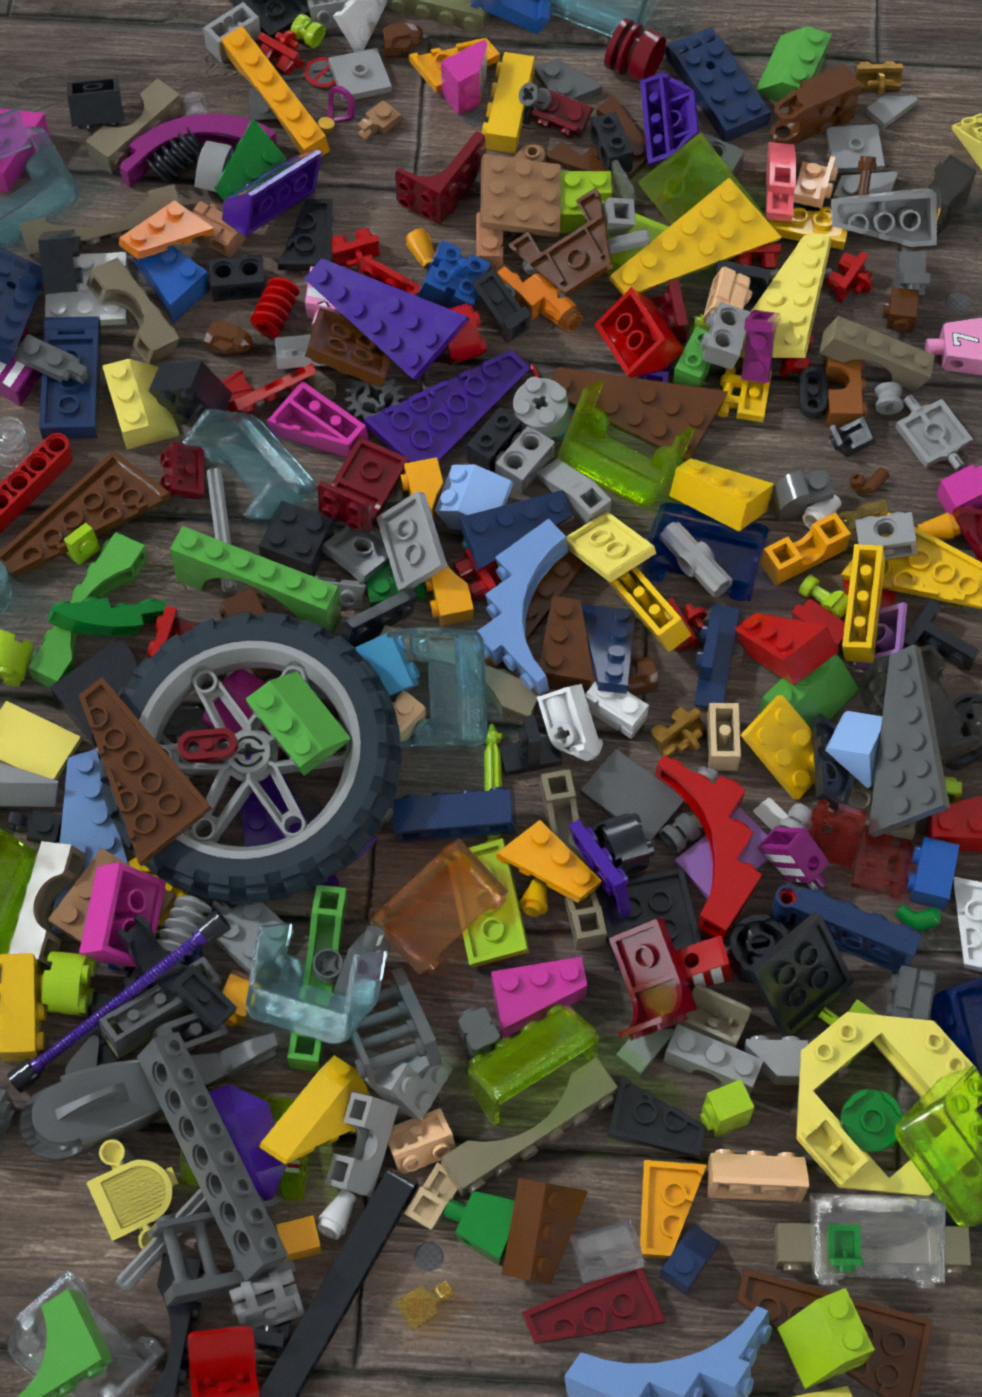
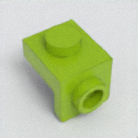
[64,523,101,565]

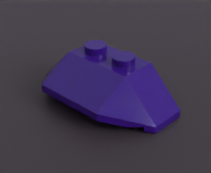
[640,72,700,167]
[208,1084,288,1201]

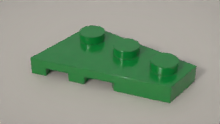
[214,118,288,201]

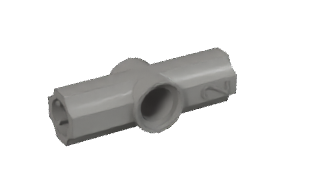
[660,522,733,597]

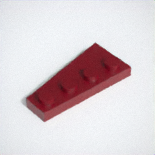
[522,1262,666,1345]

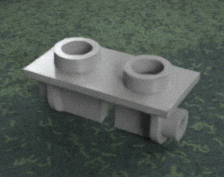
[315,575,366,609]

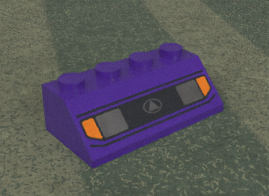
[222,149,322,237]

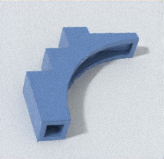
[475,519,569,696]
[564,1306,772,1397]

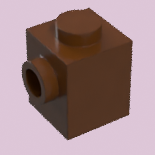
[882,287,919,332]

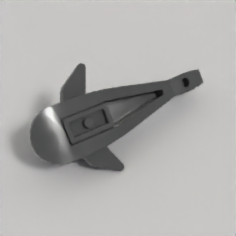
[20,1033,278,1167]

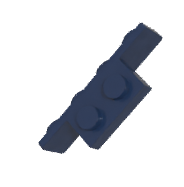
[694,604,740,709]

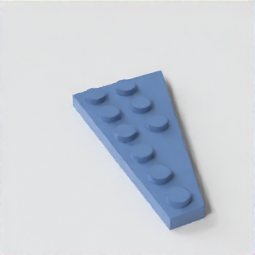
[52,749,128,935]

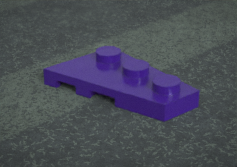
[569,819,633,919]

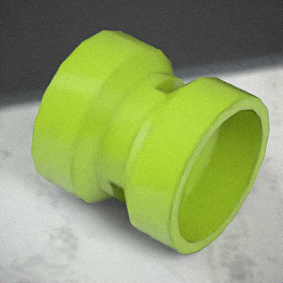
[291,14,326,48]

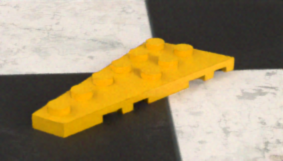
[609,178,781,295]
[841,512,982,609]

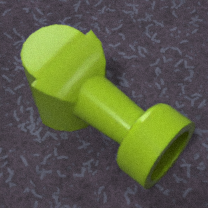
[798,574,848,619]

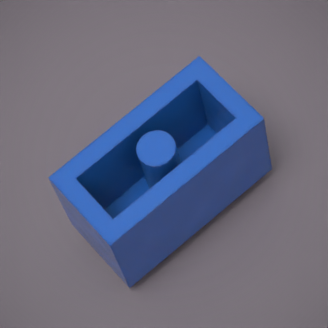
[906,837,959,909]

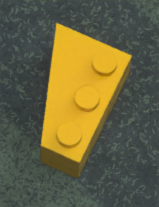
[669,458,774,532]
[0,953,47,1062]

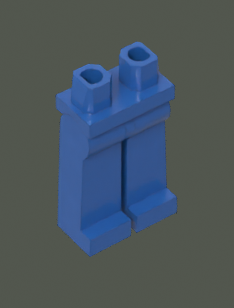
[471,0,551,35]

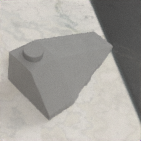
[831,188,937,247]

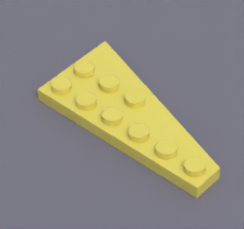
[739,235,832,358]

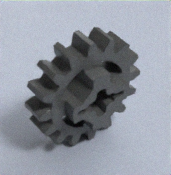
[345,377,404,429]

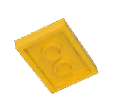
[740,695,815,799]

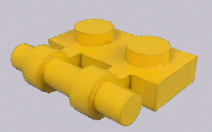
[718,367,772,423]

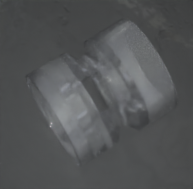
[0,416,31,467]

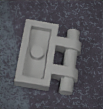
[229,1269,305,1330]

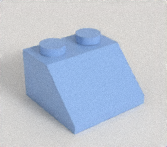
[435,465,514,530]

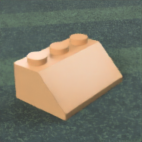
[707,1149,809,1202]

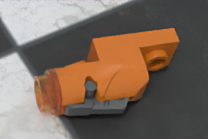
[497,266,583,332]

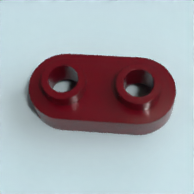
[177,728,239,763]

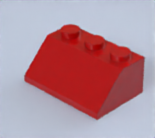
[594,287,684,378]

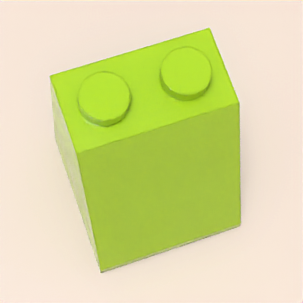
[777,1288,875,1389]

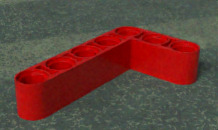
[0,433,73,534]

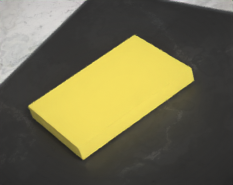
[566,511,656,582]
[0,701,82,780]

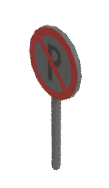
[281,57,336,89]

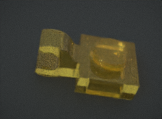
[838,499,888,534]
[395,1280,454,1331]

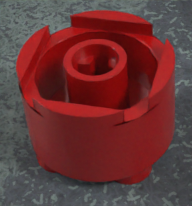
[445,303,487,365]

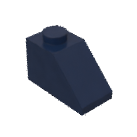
[659,1224,720,1296]

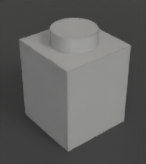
[603,198,636,235]

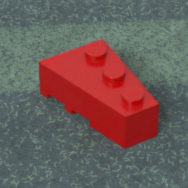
[734,613,839,686]
[926,796,982,852]

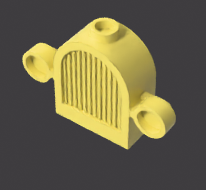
[86,1139,179,1250]

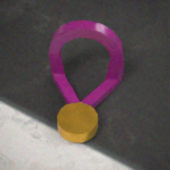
[318,85,356,133]

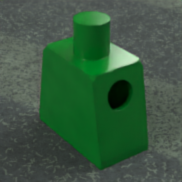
[443,1191,515,1265]

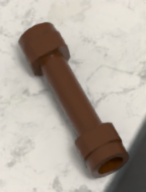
[857,155,877,196]

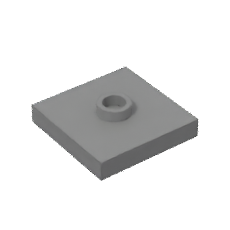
[328,48,392,102]
[826,124,885,174]

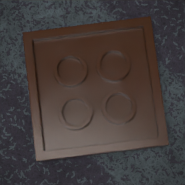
[305,307,390,387]

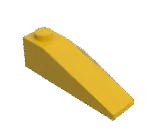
[259,1055,371,1164]

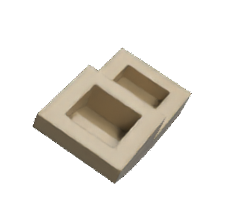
[404,1162,458,1231]

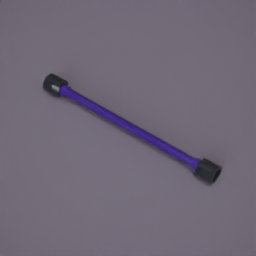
[7,910,231,1093]

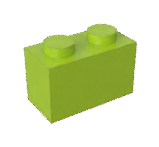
[700,1079,755,1138]

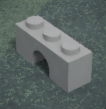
[663,1024,764,1096]
[325,1092,399,1198]

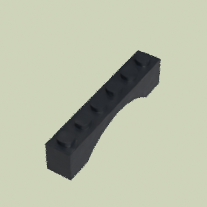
[150,1254,205,1397]

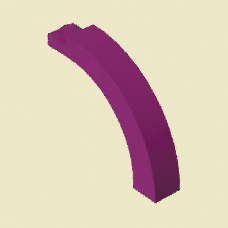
[120,114,278,188]

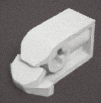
[537,684,603,761]

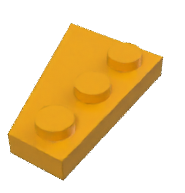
[409,38,500,94]
[496,820,602,903]
[639,1160,707,1259]

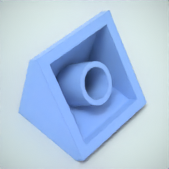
[825,711,882,788]

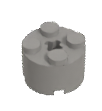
[513,377,570,438]

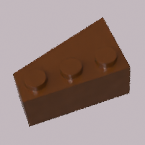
[539,596,595,695]

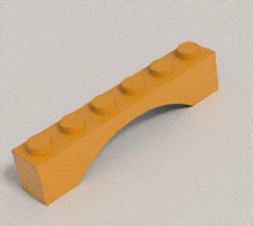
[221,26,330,157]
[400,457,474,626]

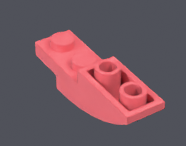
[765,142,796,222]

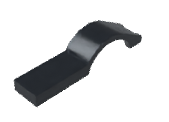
[116,914,238,1032]

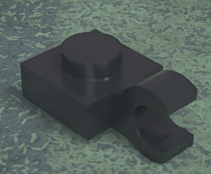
[7,810,62,843]

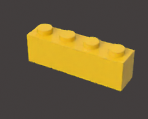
[482,52,534,154]
[842,544,885,663]
[607,567,691,653]

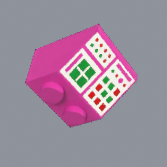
[441,39,487,115]

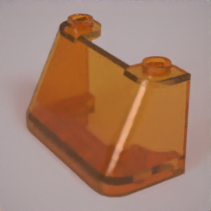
[368,838,509,975]

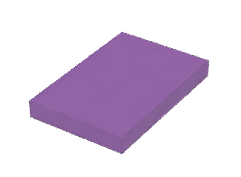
[674,807,769,900]

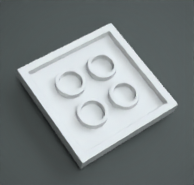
[45,252,127,326]

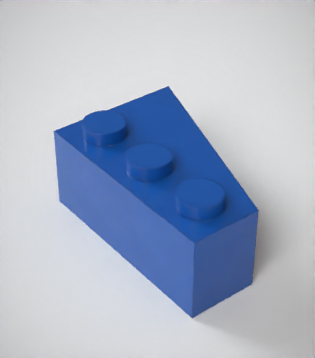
[133,245,210,323]

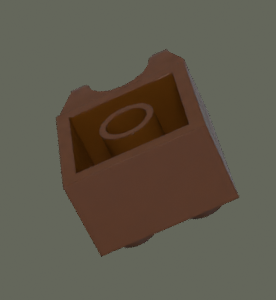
[769,63,861,144]

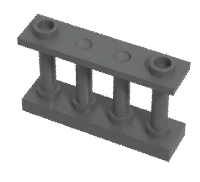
[332,967,442,1088]
[148,1197,296,1307]

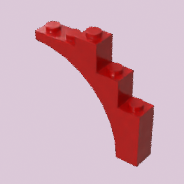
[655,755,762,941]

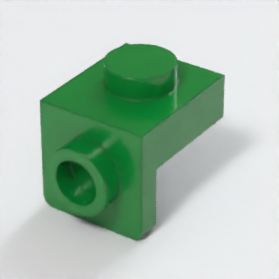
[827,1224,864,1272]

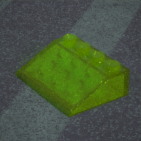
[638,132,765,225]

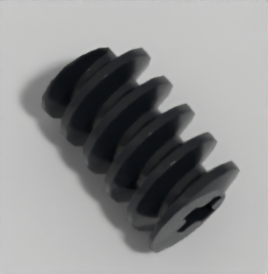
[147,127,203,183]

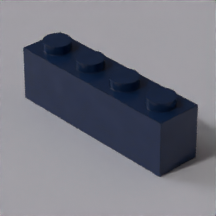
[394,787,516,843]

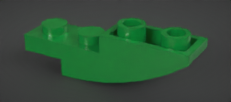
[47,597,167,637]

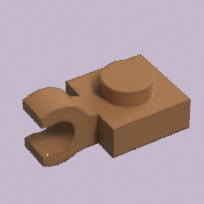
[358,100,401,140]

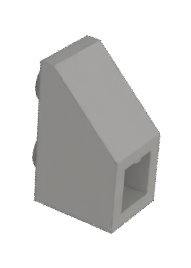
[743,1035,808,1085]

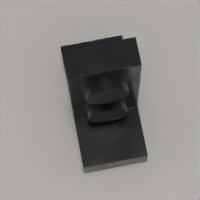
[471,268,532,344]
[903,599,980,671]
[499,714,563,776]

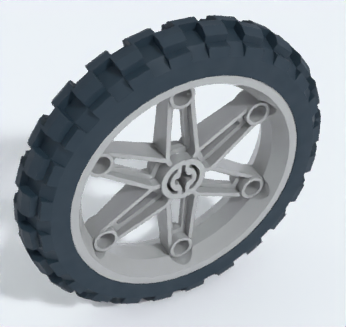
[99,612,402,905]

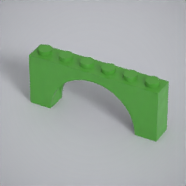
[170,526,342,634]
[17,1289,114,1397]

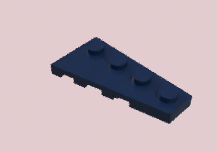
[458,490,572,572]
[581,604,635,694]

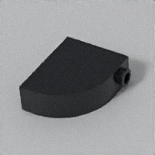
[50,637,137,747]

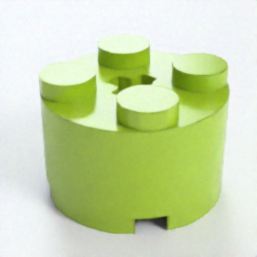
[0,630,34,687]
[41,951,97,1016]

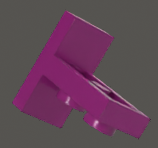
[741,310,780,383]

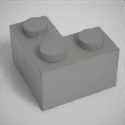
[365,1054,452,1121]

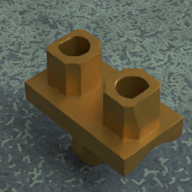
[855,61,904,95]
[651,707,705,758]

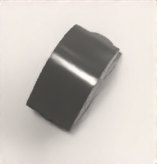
[895,252,930,295]
[770,470,835,522]

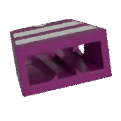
[0,346,42,407]
[757,827,828,891]

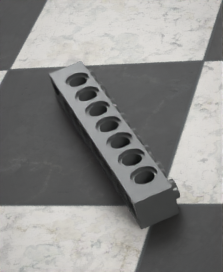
[137,1032,289,1281]

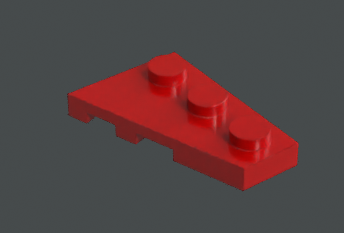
[228,363,317,415]

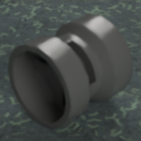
[659,813,701,854]
[313,948,344,985]

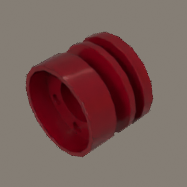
[604,18,667,83]

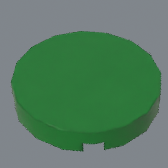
[840,1089,904,1153]

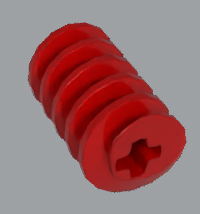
[250,277,300,339]

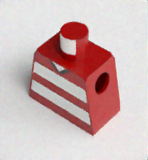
[676,935,733,990]

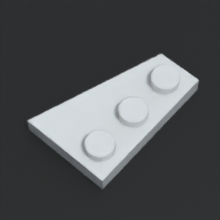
[333,0,388,52]
[953,877,982,972]

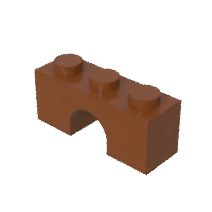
[824,355,867,428]

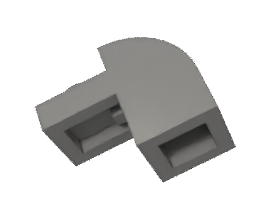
[194,140,235,192]

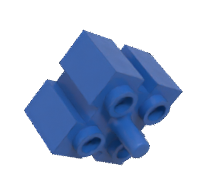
[417,240,490,309]

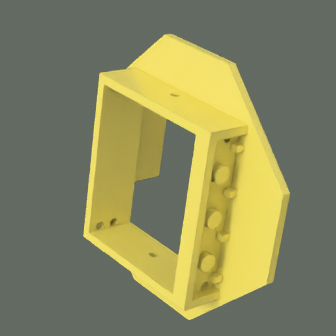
[796,1012,976,1197]

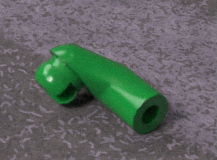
[895,904,942,931]

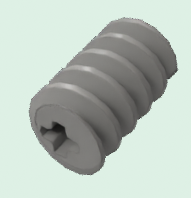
[157,895,213,963]

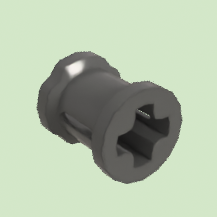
[519,82,552,111]

